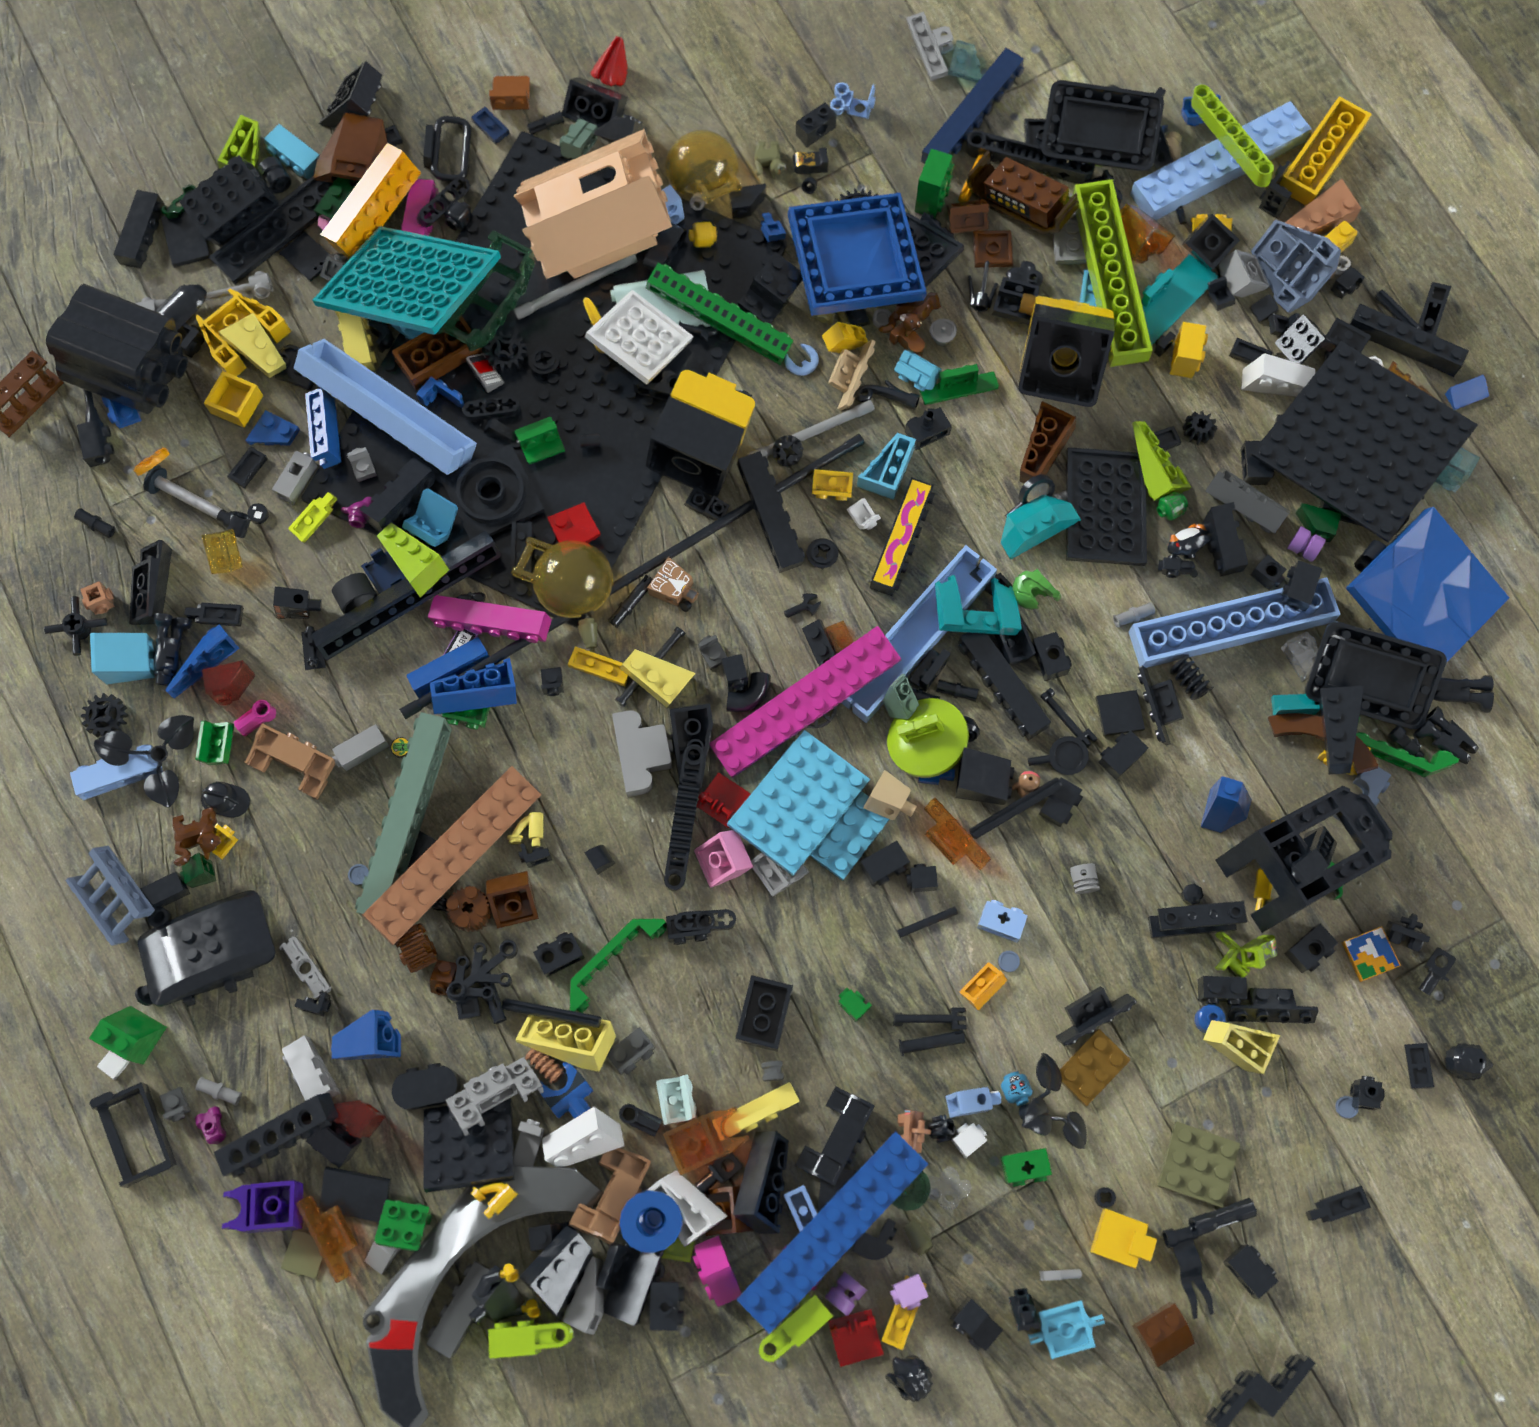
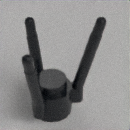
[968,261,998,312]

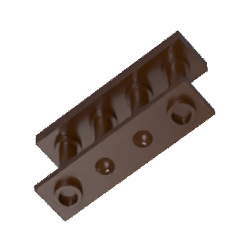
[0,350,64,438]

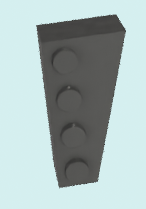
[1205,468,1291,533]

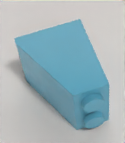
[90,633,156,684]

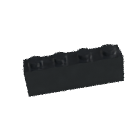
[113,190,165,269]

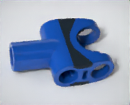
[540,1062,593,1119]

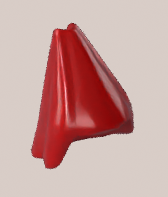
[590,36,628,86]

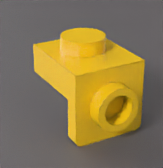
[212,824,238,860]

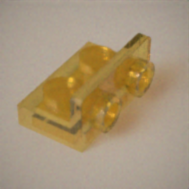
[201,529,243,574]

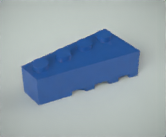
[430,658,517,714]

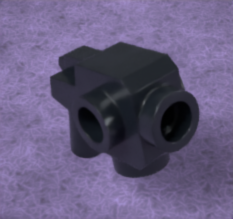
[1158,555,1198,578]

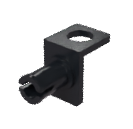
[1418,947,1456,996]
[694,1150,742,1195]

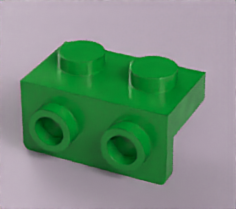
[441,707,490,730]
[195,721,234,765]

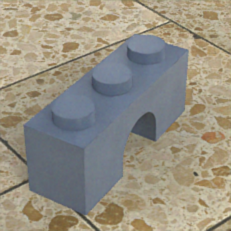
[1333,767,1391,821]

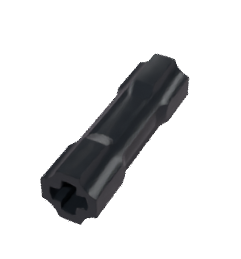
[1188,1198,1257,1237]

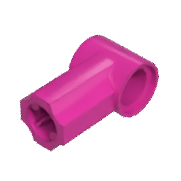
[233,700,276,737]

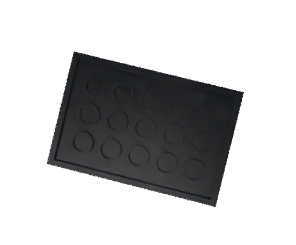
[1066,447,1147,566]

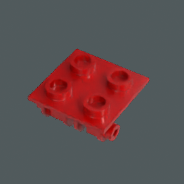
[697,772,751,828]
[828,1309,884,1367]

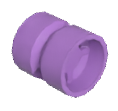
[1287,526,1326,562]
[825,1271,867,1316]

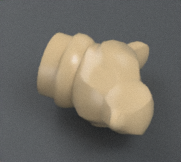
[1166,131,1182,161]

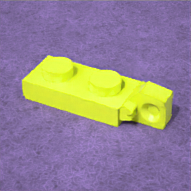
[288,492,338,543]

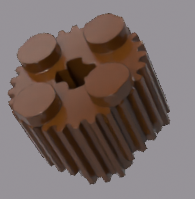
[446,886,492,932]
[395,923,438,973]

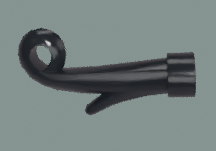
[855,380,920,410]

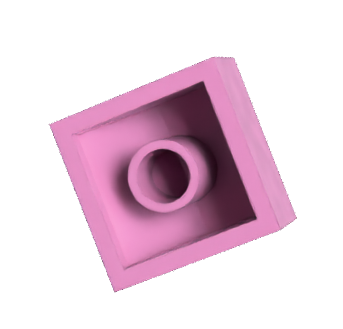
[694,830,753,888]

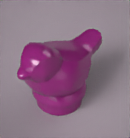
[341,497,372,528]

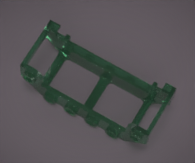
[437,230,535,351]

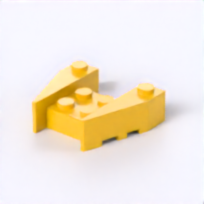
[196,288,291,376]

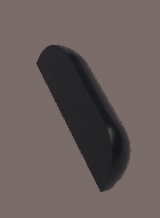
[155,284,207,330]

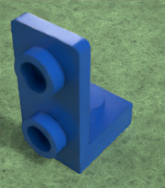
[416,377,464,408]

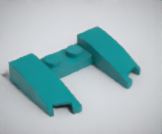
[935,575,1022,635]

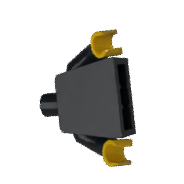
[469,1264,540,1325]

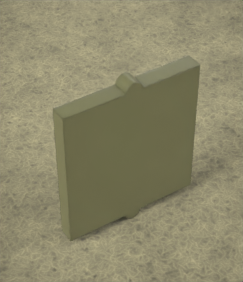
[281,1230,329,1279]

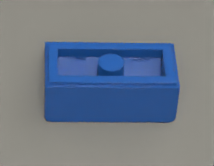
[1445,375,1489,410]

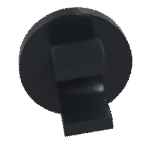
[135,985,153,1006]

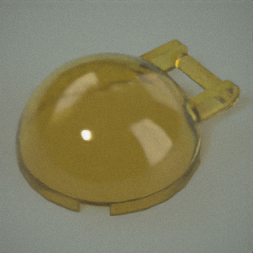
[665,130,742,204]
[511,537,613,618]

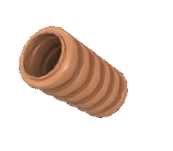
[525,1049,565,1084]

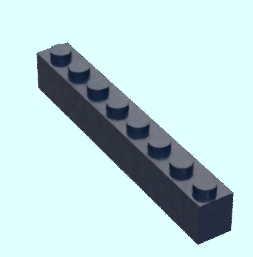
[921,48,1024,164]

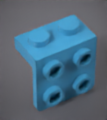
[402,489,458,547]

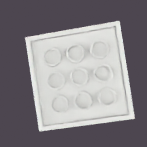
[585,290,693,384]

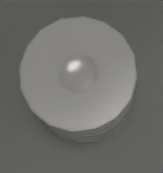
[1070,863,1100,894]

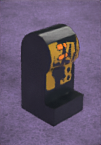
[792,147,828,174]

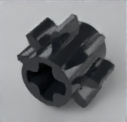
[928,1115,955,1143]

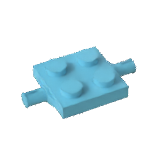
[1028,1300,1105,1359]

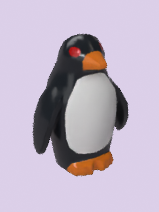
[1167,524,1211,559]

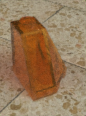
[1120,203,1175,264]

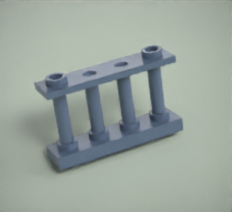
[65,845,155,946]

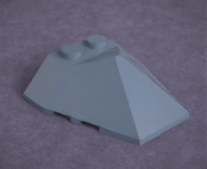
[1251,220,1341,313]

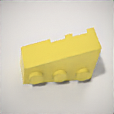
[335,311,377,371]
[219,313,286,378]
[620,649,695,708]

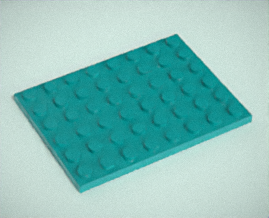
[312,226,501,335]

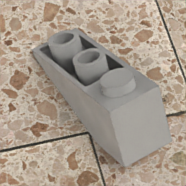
[563,1256,604,1335]

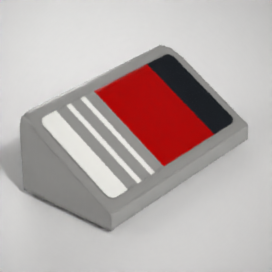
[466,353,504,393]

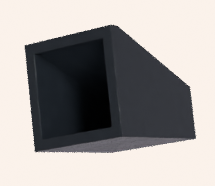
[955,748,1014,805]

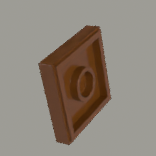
[973,230,1013,268]

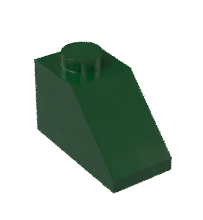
[1296,503,1341,543]
[180,853,216,888]

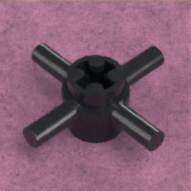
[44,596,108,656]

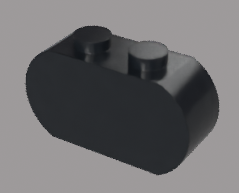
[392,1063,461,1111]

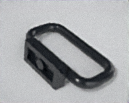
[423,116,472,182]

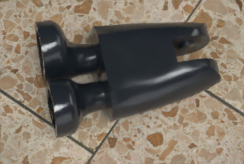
[1413,706,1479,764]

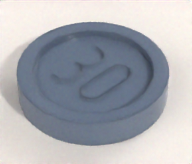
[348,864,369,885]
[998,951,1020,972]
[1335,1096,1359,1119]

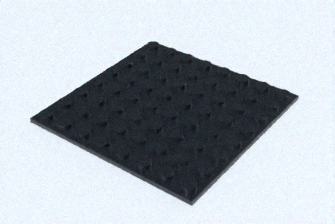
[1251,341,1478,543]

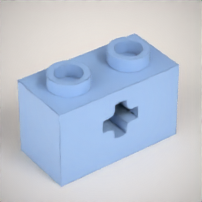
[977,900,1028,943]

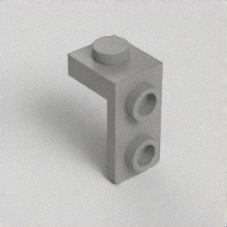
[514,1119,545,1167]

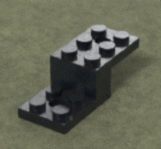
[1204,1354,1316,1427]

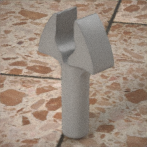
[1040,1269,1082,1281]

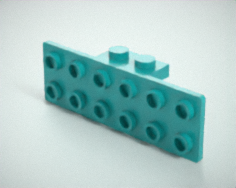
[1141,254,1218,346]

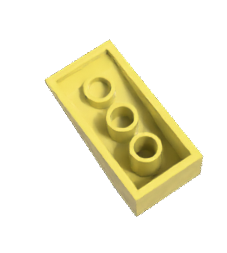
[516,1015,616,1072]

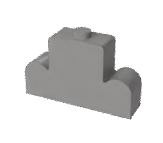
[612,710,674,797]

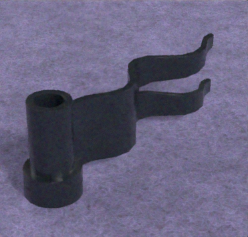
[1162,1226,1215,1319]

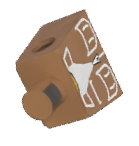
[647,557,699,606]

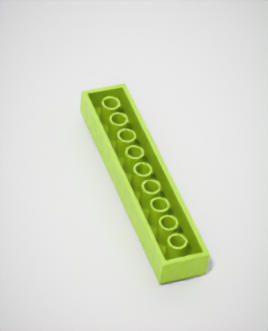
[1072,179,1153,367]

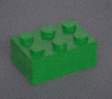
[914,149,954,218]

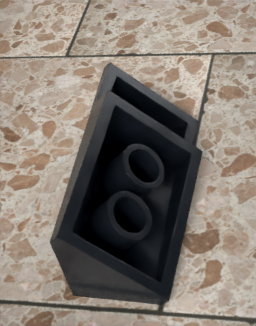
[129,540,172,625]

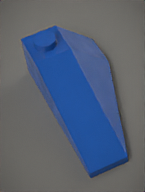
[165,624,239,699]

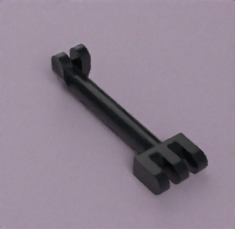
[1040,688,1098,748]
[893,1007,967,1030]

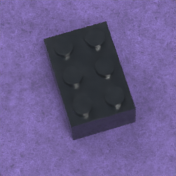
[735,975,793,1052]

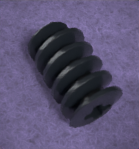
[1170,654,1214,700]

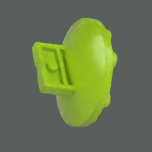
[887,698,969,778]

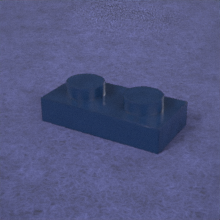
[471,107,510,145]

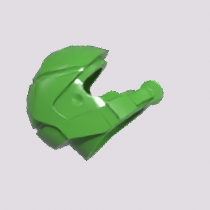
[1012,569,1061,610]

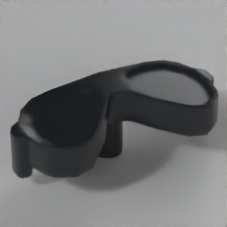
[457,592,486,602]

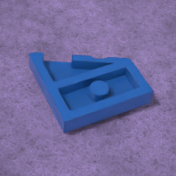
[245,410,300,446]

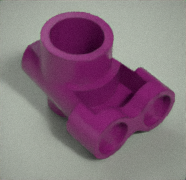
[195,1106,226,1144]

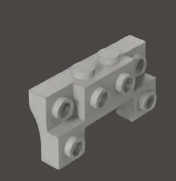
[446,1057,544,1136]

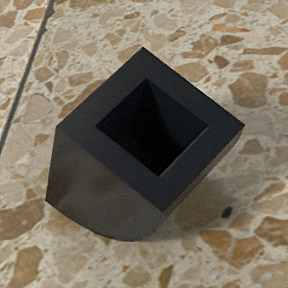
[584,845,615,874]

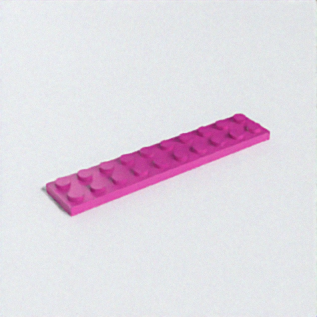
[709,626,902,778]

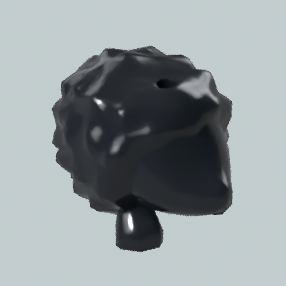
[1444,1043,1494,1081]
[885,1355,933,1402]

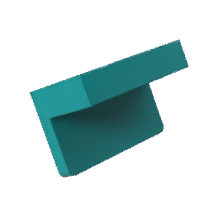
[1271,694,1321,715]

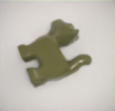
[754,141,786,179]

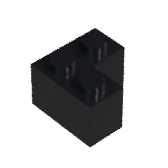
[950,1297,1003,1351]

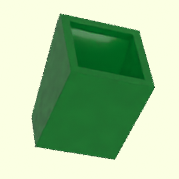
[89,1006,167,1065]

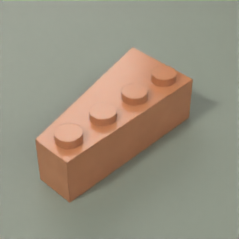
[1285,179,1361,236]

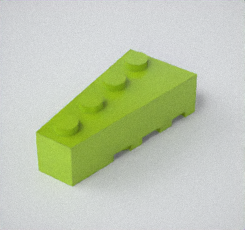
[377,523,449,598]

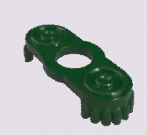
[162,185,196,219]

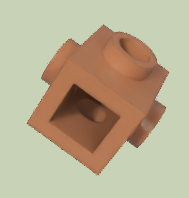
[80,581,115,615]

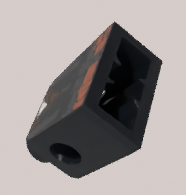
[273,586,322,619]

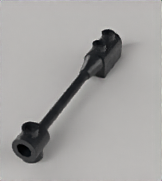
[77,389,115,468]

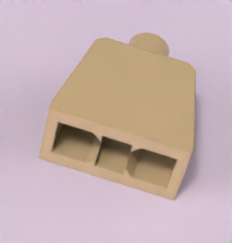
[863,770,917,820]

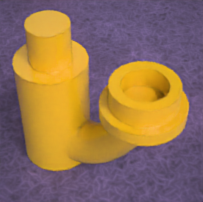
[471,1183,518,1219]

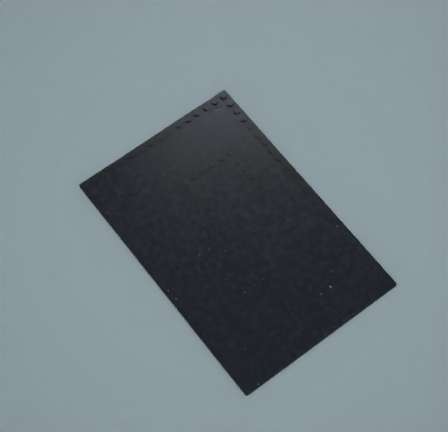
[301,131,787,628]

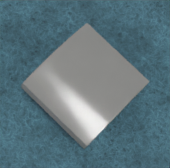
[751,853,809,896]

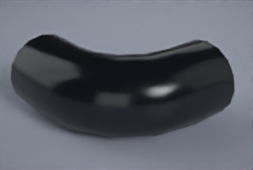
[726,672,771,712]

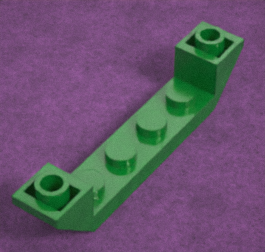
[1356,717,1459,777]
[570,919,667,1013]

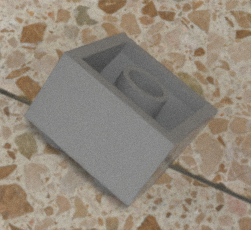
[1218,250,1270,297]

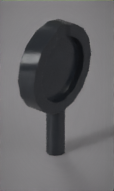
[1027,736,1089,775]

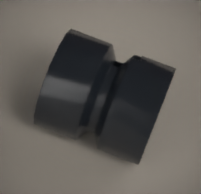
[257,157,292,194]

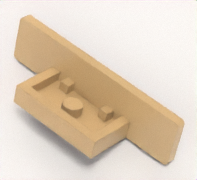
[828,339,876,411]

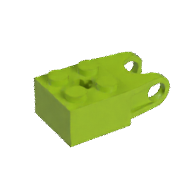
[759,1293,833,1362]
[488,1320,574,1359]

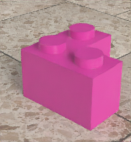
[693,1235,742,1307]

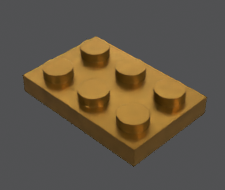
[1060,1029,1131,1107]

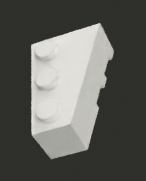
[542,1107,624,1167]
[648,1170,727,1247]

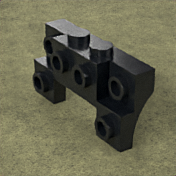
[795,1086,875,1186]

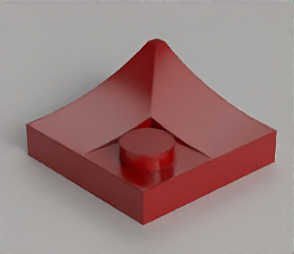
[548,503,601,554]

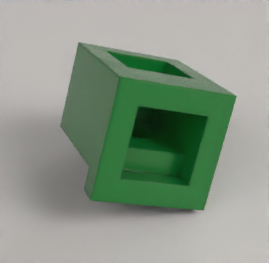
[838,987,872,1022]

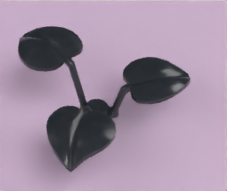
[94,715,194,808]
[1019,1053,1087,1149]

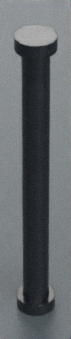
[615,627,686,707]

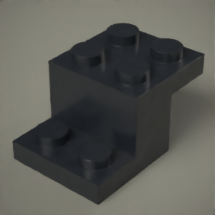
[737,252,803,324]

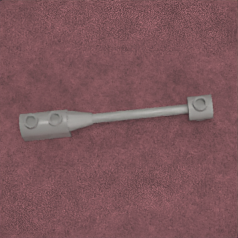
[135,271,273,311]

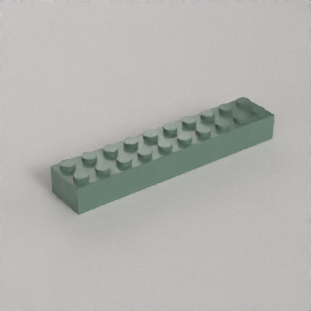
[355,712,452,920]

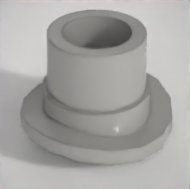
[930,318,957,346]

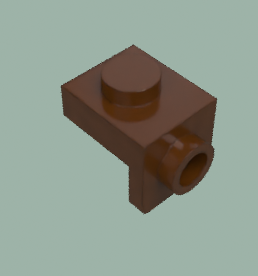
[430,960,457,996]

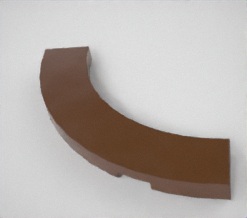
[1268,713,1378,774]

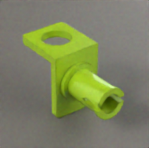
[1215,932,1250,977]

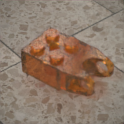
[663,1106,750,1176]

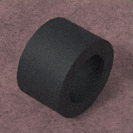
[332,573,377,614]

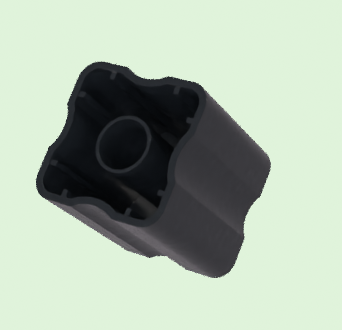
[46,284,188,414]

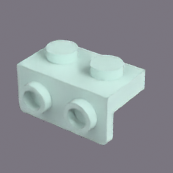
[656,1075,697,1125]

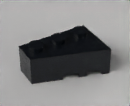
[1202,502,1248,577]

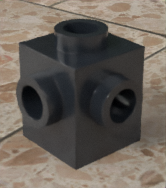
[1350,1076,1385,1110]

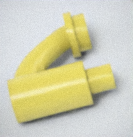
[507,812,544,847]

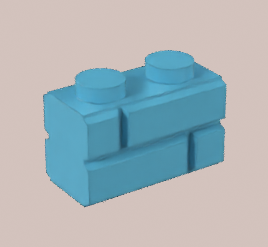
[894,350,942,391]

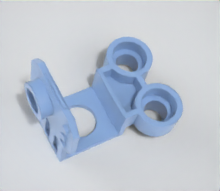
[830,83,876,119]

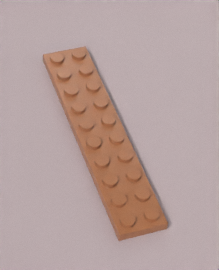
[362,766,541,945]

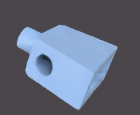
[946,1087,1001,1118]

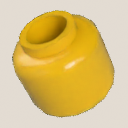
[688,222,717,248]

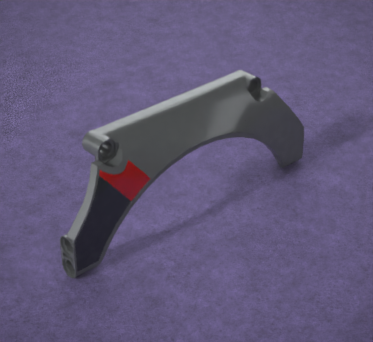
[363,1165,604,1427]

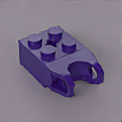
[222,1180,304,1233]

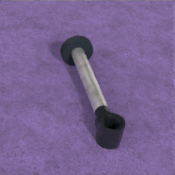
[143,465,251,538]

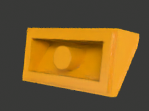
[960,962,1007,1010]

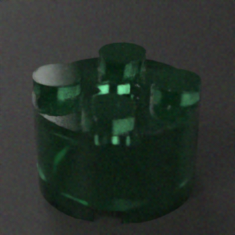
[891,1171,931,1211]

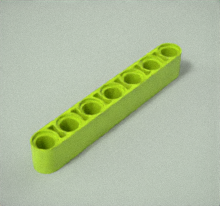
[1191,85,1274,187]

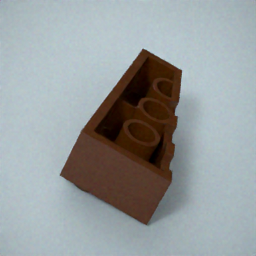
[1020,401,1076,490]

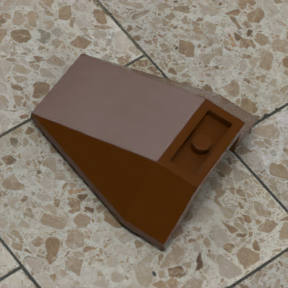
[314,113,387,183]

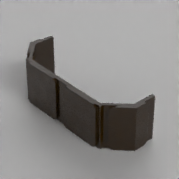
[967,151,1079,235]

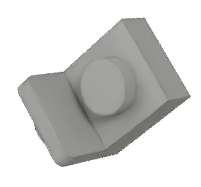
[347,447,377,482]

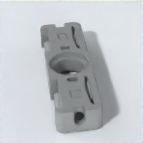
[280,937,332,1000]

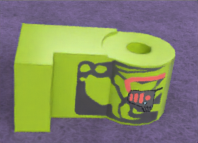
[1240,934,1278,969]

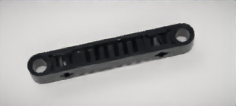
[966,131,1095,184]
[664,744,704,891]

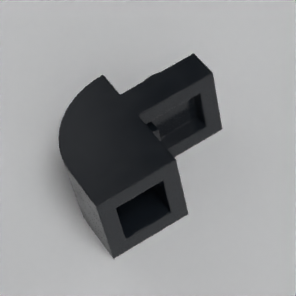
[851,1218,897,1260]

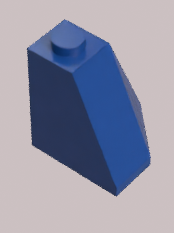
[1201,776,1252,833]
[331,1010,401,1060]

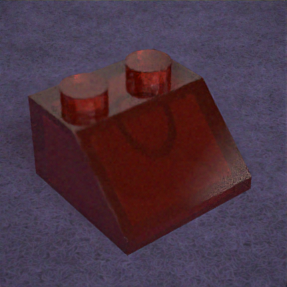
[202,660,255,705]

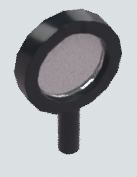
[1005,474,1055,518]

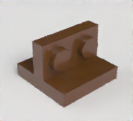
[947,200,989,233]

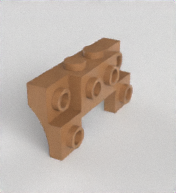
[245,723,336,800]
[569,1148,651,1244]

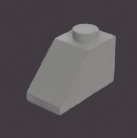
[364,1241,401,1275]

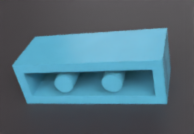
[264,124,320,180]

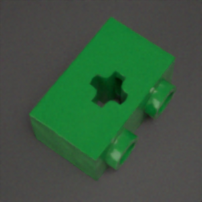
[1000,1148,1052,1187]

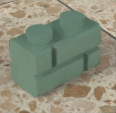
[559,119,598,160]

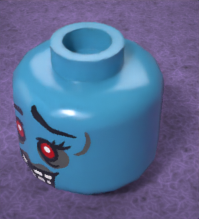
[1001,1071,1033,1106]

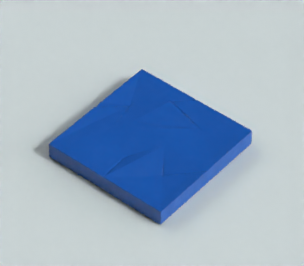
[787,193,927,316]
[1346,506,1510,663]

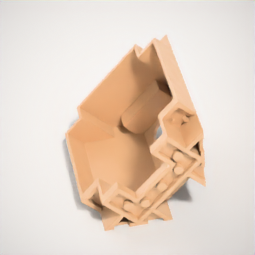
[514,129,672,279]

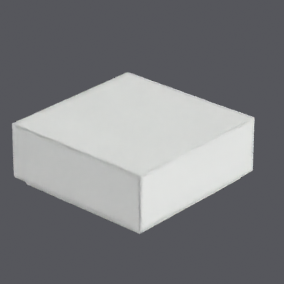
[97,1051,130,1080]

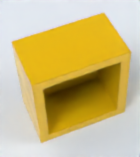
[1169,322,1208,378]
[204,371,263,428]

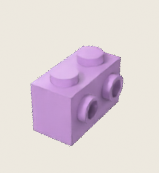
[890,1274,928,1310]

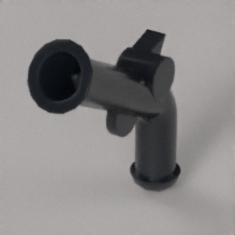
[678,320,719,343]

